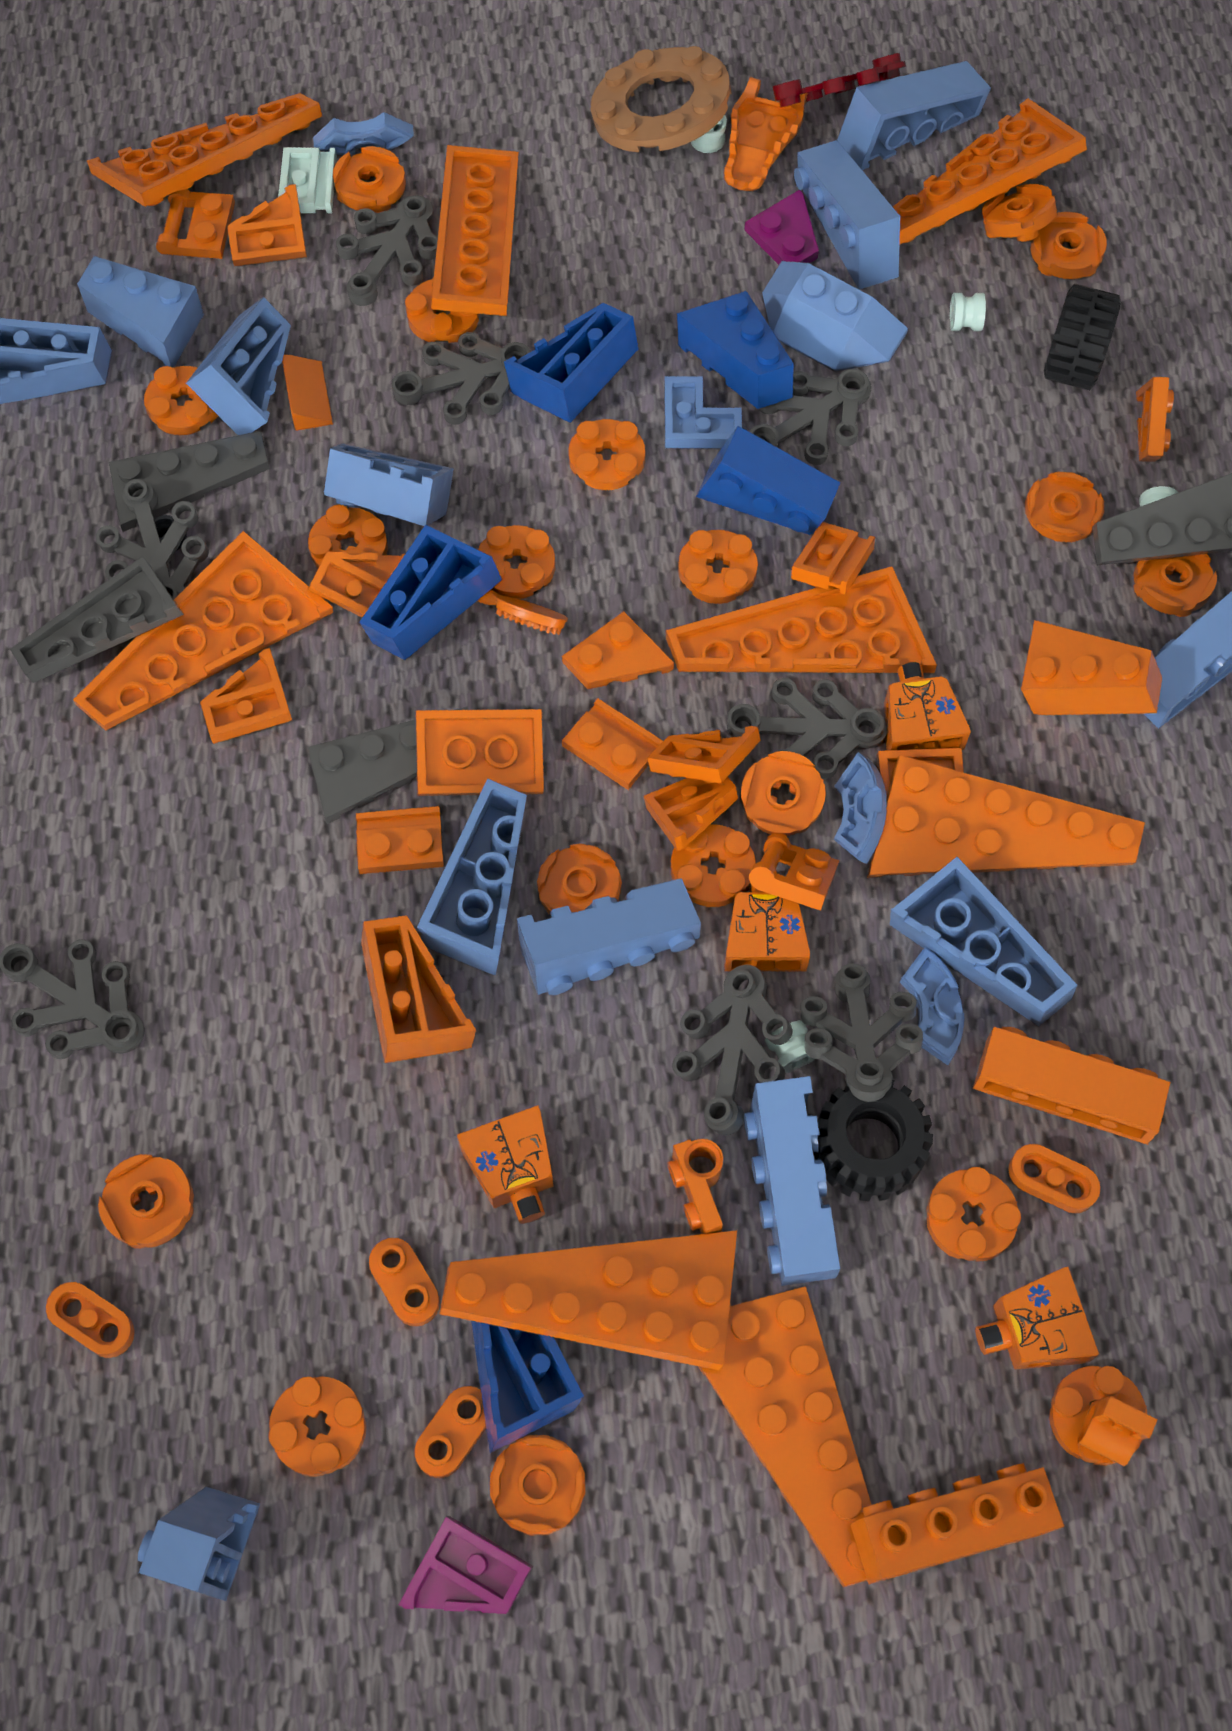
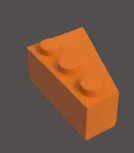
[1021,620,1162,715]
[361,915,476,1063]

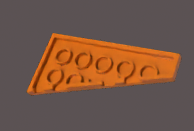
[893,98,1087,244]

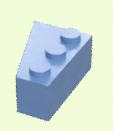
[324,443,454,526]

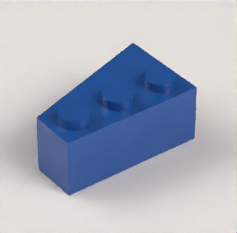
[677,291,794,409]
[504,303,638,423]
[696,426,840,535]
[360,525,502,660]
[471,1321,584,1453]

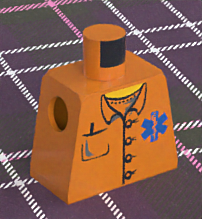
[884,662,971,750]
[724,885,810,972]
[457,1105,554,1224]
[975,1267,1099,1370]

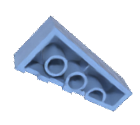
[837,61,991,170]
[794,140,900,290]
[1144,591,1232,729]
[417,779,527,976]
[890,857,1077,1026]
[517,878,701,995]
[744,1076,840,1286]

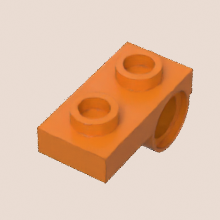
[667,1139,723,1234]
[1078,1393,1158,1466]

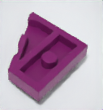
[744,190,819,265]
[398,1516,533,1614]

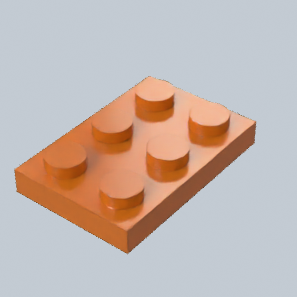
[416,709,544,796]

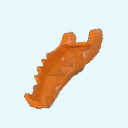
[724,77,808,191]

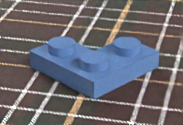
[664,376,742,448]

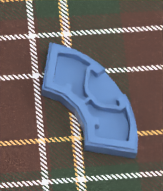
[313,112,414,155]
[834,752,887,864]
[900,946,964,1065]

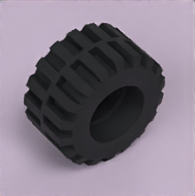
[1044,283,1121,391]
[814,1080,933,1201]

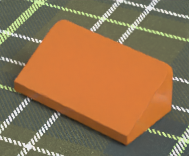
[282,354,333,431]

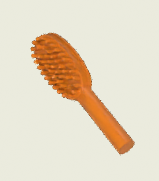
[477,590,568,635]

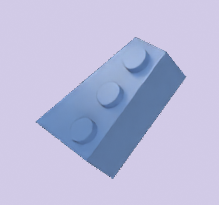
[77,256,204,368]
[186,297,291,435]
[0,318,112,404]
[138,1487,260,1601]

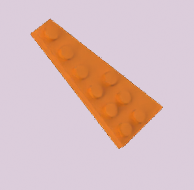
[87,93,322,207]
[73,531,333,731]
[666,566,937,673]
[867,755,1145,878]
[439,1230,737,1370]
[698,1286,872,1587]

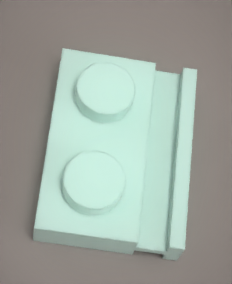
[278,147,337,214]

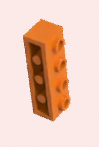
[973,1027,1171,1145]
[850,1463,1064,1585]

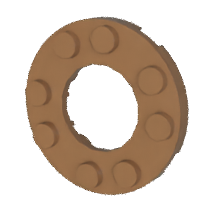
[591,46,732,152]

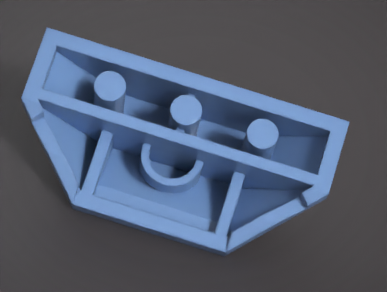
[762,261,908,371]

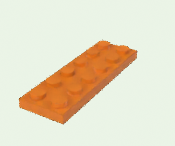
[431,145,519,316]

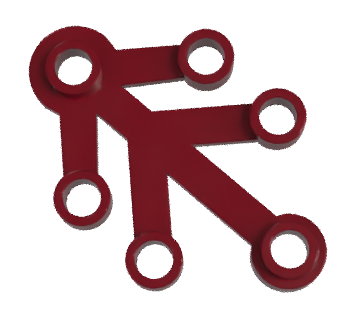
[772,53,906,108]

